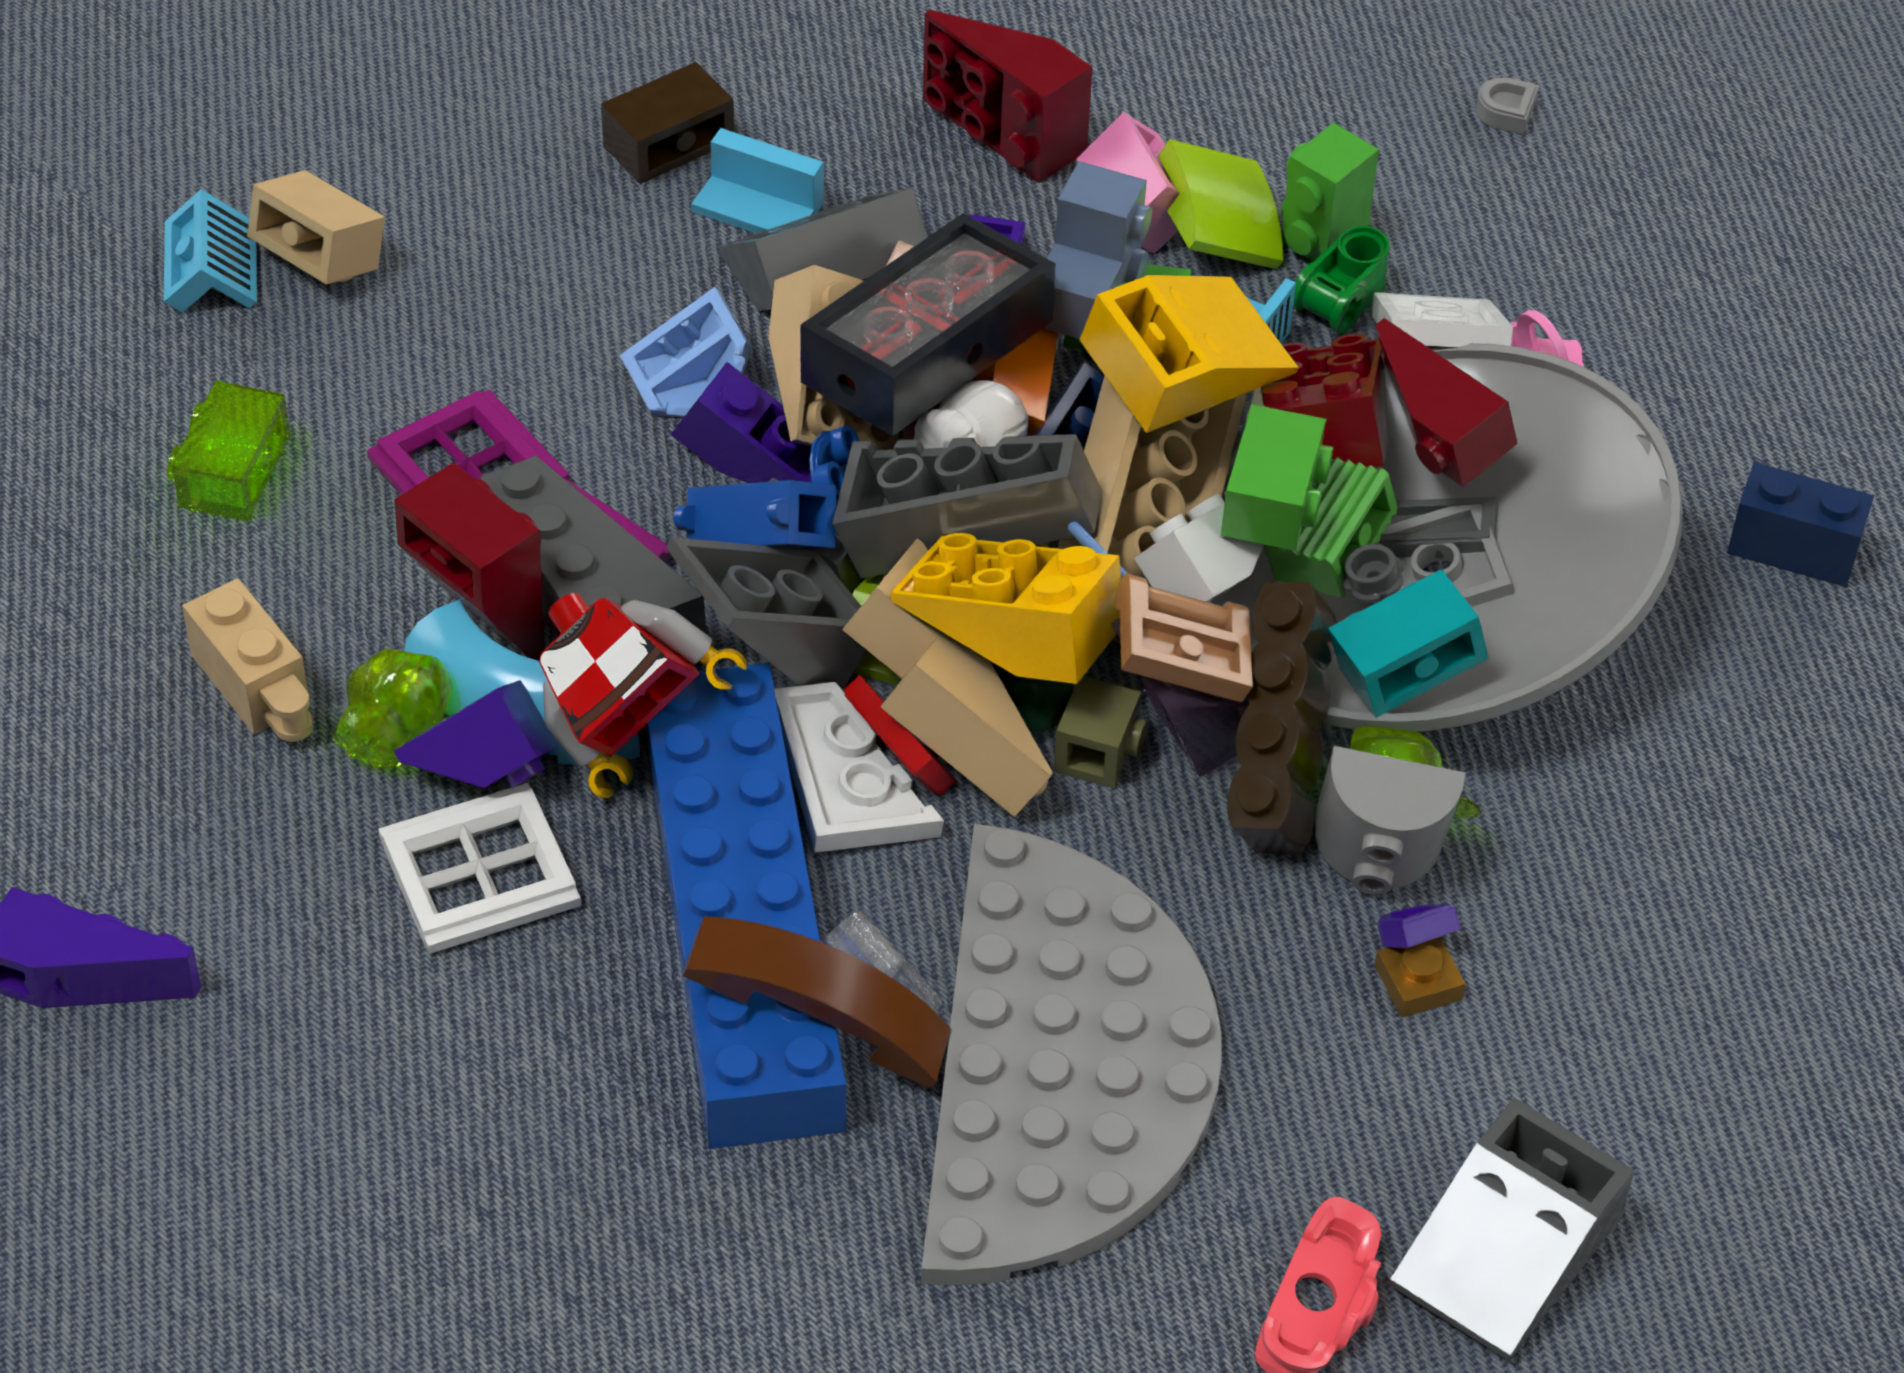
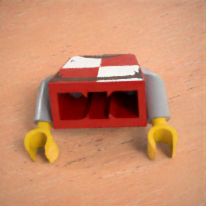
[539,593,747,798]

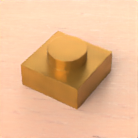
[1374,937,1466,1018]

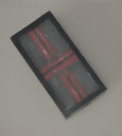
[800,213,1056,436]

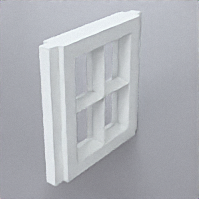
[378,783,581,954]

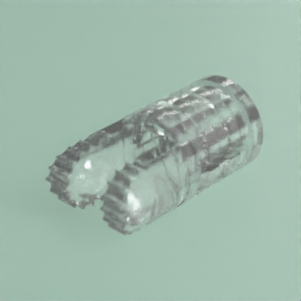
[822,911,942,1010]

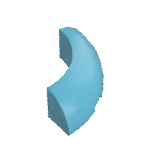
[403,599,640,764]

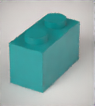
[1328,569,1489,718]

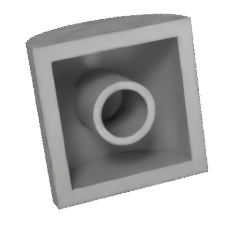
[1314,746,1466,894]

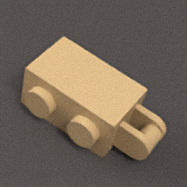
[182,578,313,742]

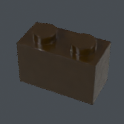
[601,62,734,184]

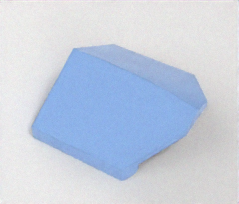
[620,287,751,418]

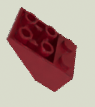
[923,10,1093,183]
[1248,334,1388,468]
[394,462,545,661]

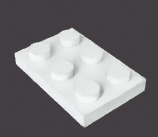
[1372,292,1513,347]

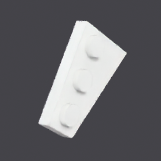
[774,682,944,853]

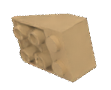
[768,265,900,450]

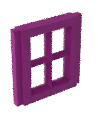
[367,389,570,495]

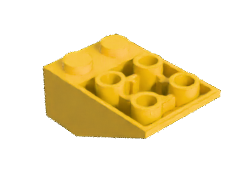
[1080,275,1299,433]
[890,533,1121,684]

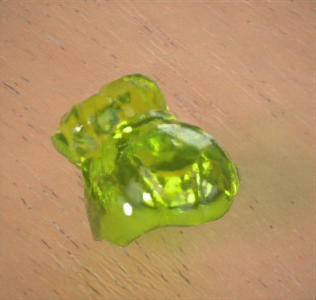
[332,648,453,769]

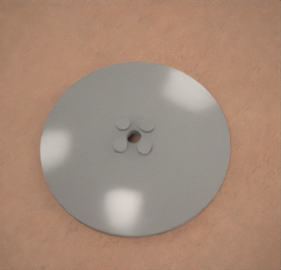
[1210,343,1683,732]

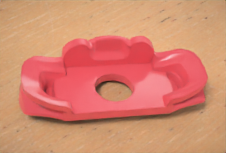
[1255,1197,1381,1373]

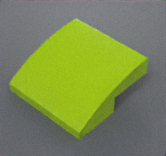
[1158,139,1283,269]

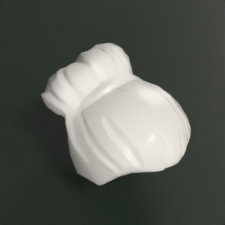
[914,380,1028,449]

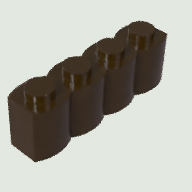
[1227,582,1337,855]

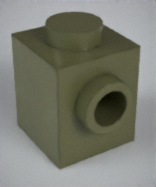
[1054,676,1148,789]

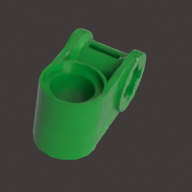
[1293,225,1389,334]

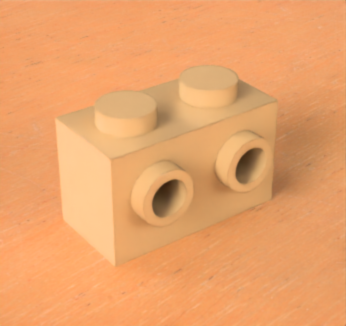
[247,170,385,284]

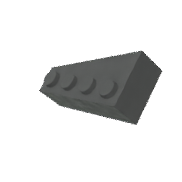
[832,434,1102,578]
[479,456,706,638]

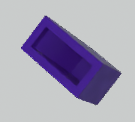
[393,680,559,788]

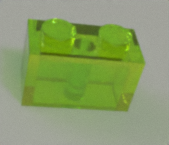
[168,380,291,522]

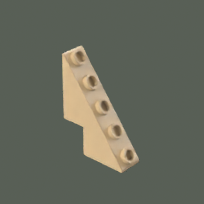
[842,538,1053,817]

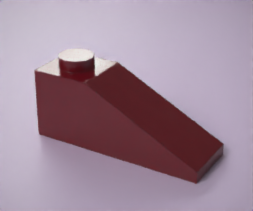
[1375,318,1518,487]

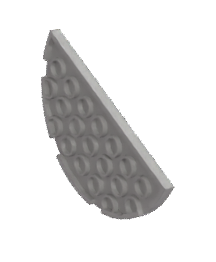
[921,824,1222,1285]

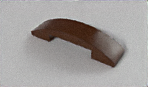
[682,916,951,1089]

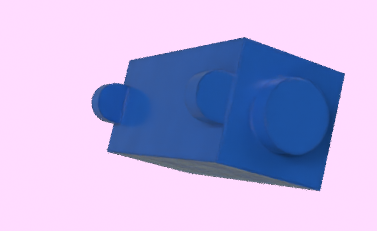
[673,480,836,549]

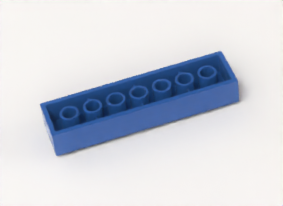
[644,663,846,1149]

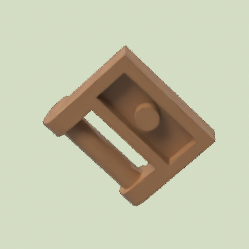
[1115,573,1253,702]

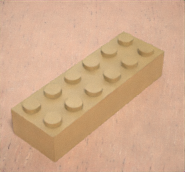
[1058,376,1247,644]

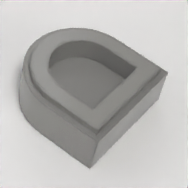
[1476,77,1539,135]

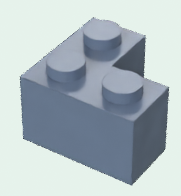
[1044,161,1152,339]

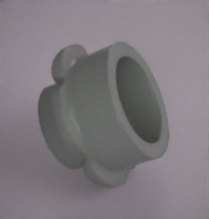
[1343,544,1404,603]

